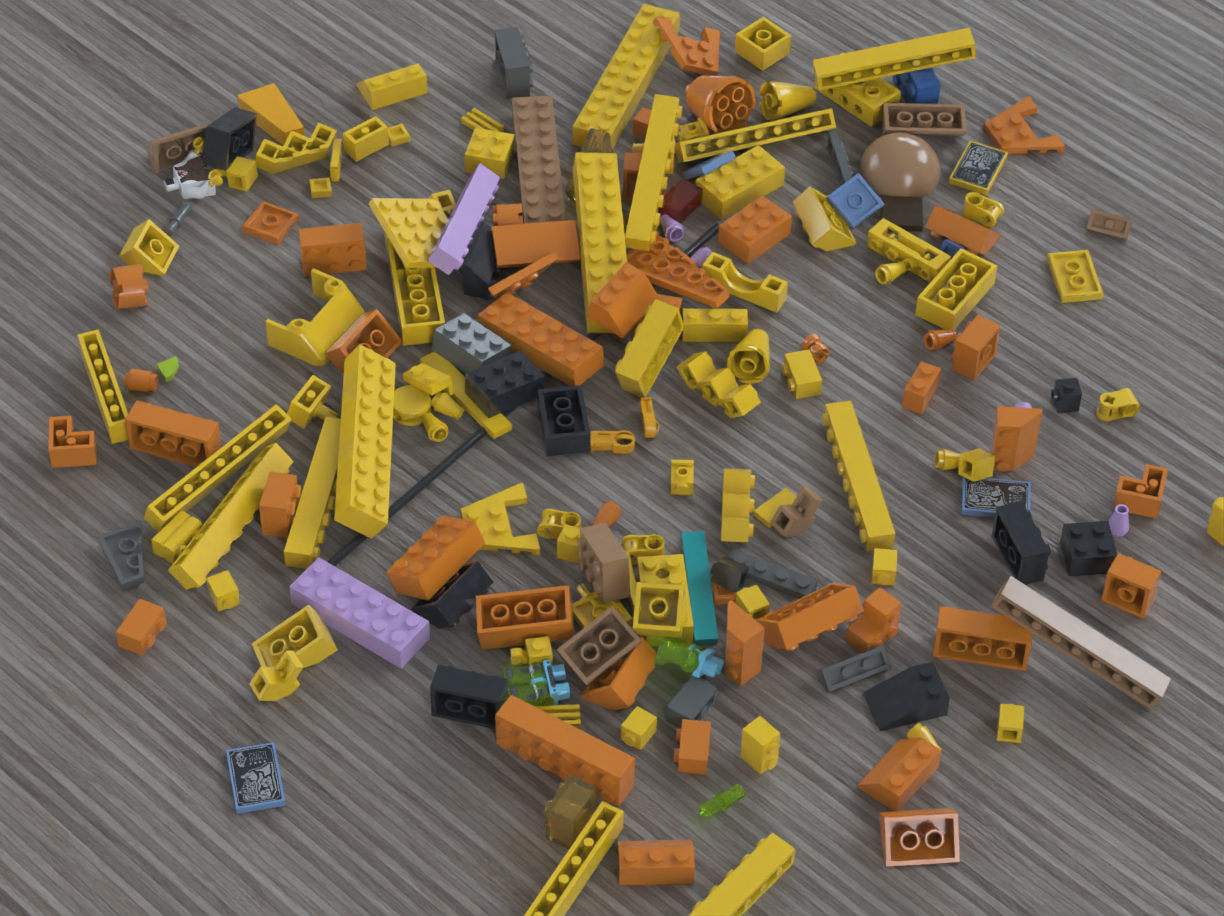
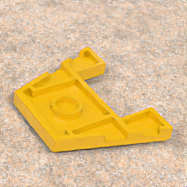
[461,483,540,555]

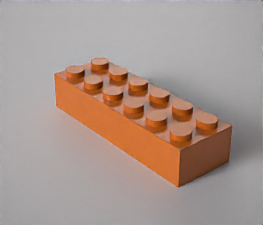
[478,292,604,386]
[495,695,635,807]

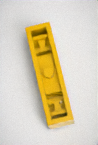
[867,218,951,283]

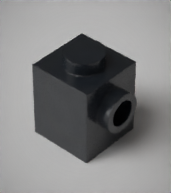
[1051,378,1082,413]
[711,557,750,592]

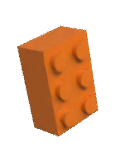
[718,195,792,264]
[299,223,366,277]

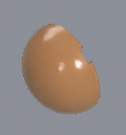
[859,132,940,198]

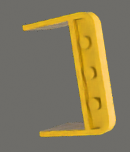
[265,268,364,366]

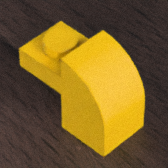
[249,650,304,701]

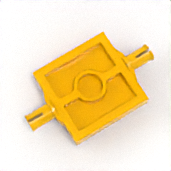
[572,584,633,629]

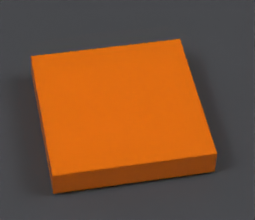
[242,201,299,245]

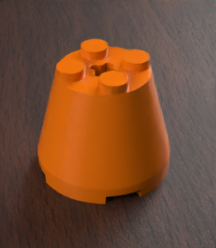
[685,75,756,134]

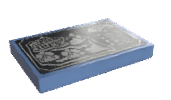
[961,477,1031,518]
[226,742,286,814]

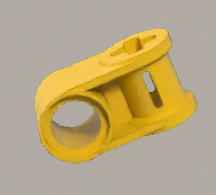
[962,192,1004,228]
[1096,388,1141,422]
[537,509,582,539]
[621,534,665,565]

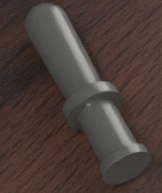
[164,202,192,236]

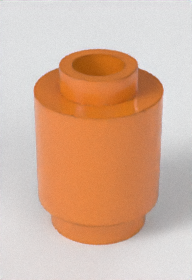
[124,369,158,393]

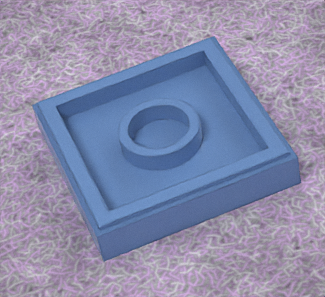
[682,150,736,180]
[826,173,885,230]

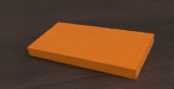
[491,220,581,268]

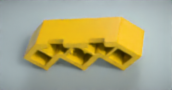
[255,122,337,174]
[676,351,761,418]
[721,468,755,542]

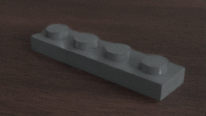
[827,131,853,186]
[728,549,818,599]

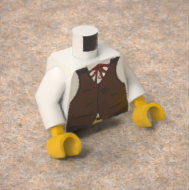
[164,137,223,199]

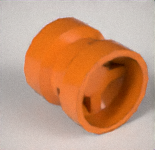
[801,334,830,364]

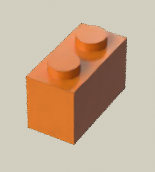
[902,361,941,415]
[116,599,167,656]
[674,719,711,775]

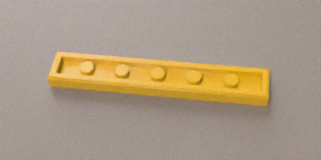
[420,352,512,439]

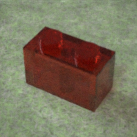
[658,179,703,224]

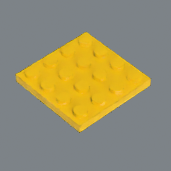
[369,198,468,268]

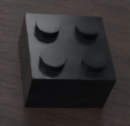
[1060,521,1117,576]

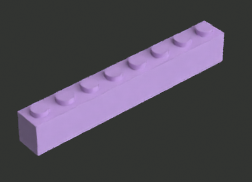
[428,163,500,275]

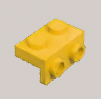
[403,363,453,396]

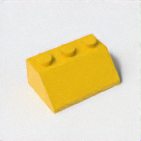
[356,63,427,110]
[793,186,856,251]
[682,308,748,342]

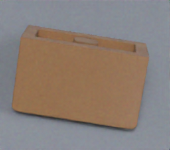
[1086,209,1134,239]

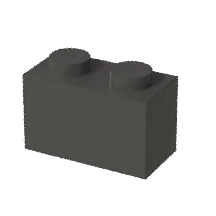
[665,676,717,728]

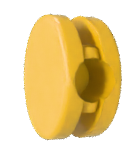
[393,385,431,426]

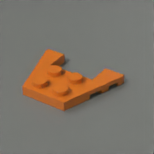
[652,16,720,76]
[984,96,1065,154]

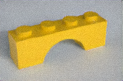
[702,252,788,313]

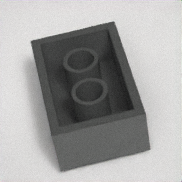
[495,27,533,99]
[432,313,511,373]

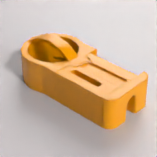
[640,397,659,438]
[590,430,635,454]

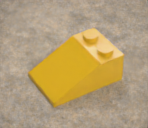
[252,605,338,668]

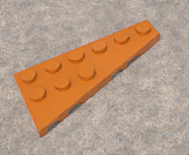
[626,229,730,309]

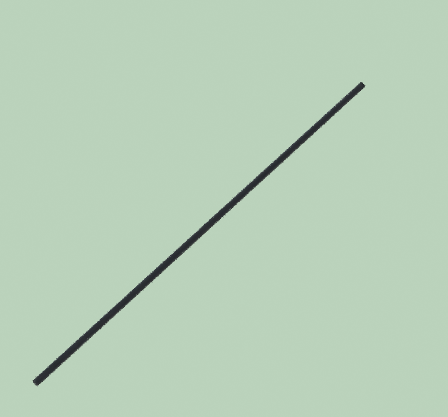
[327,224,719,566]

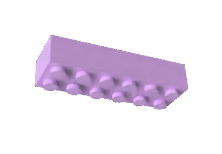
[289,557,430,669]

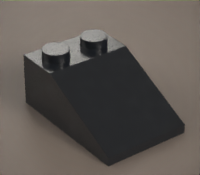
[864,662,950,731]

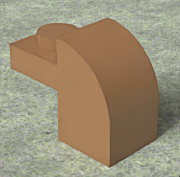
[770,487,822,537]

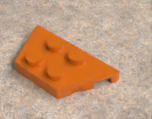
[488,252,558,300]

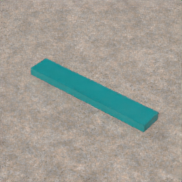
[681,531,718,645]

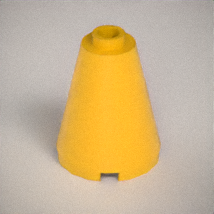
[759,81,816,121]
[727,329,770,384]

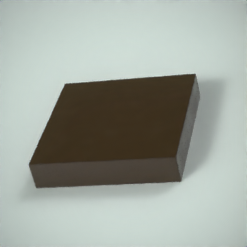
[880,196,923,232]

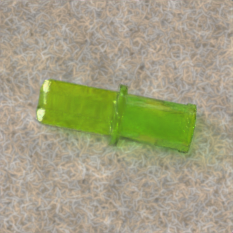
[698,784,745,818]

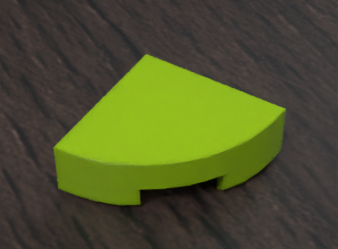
[156,356,179,383]

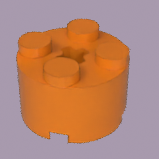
[493,203,523,226]
[110,264,148,309]

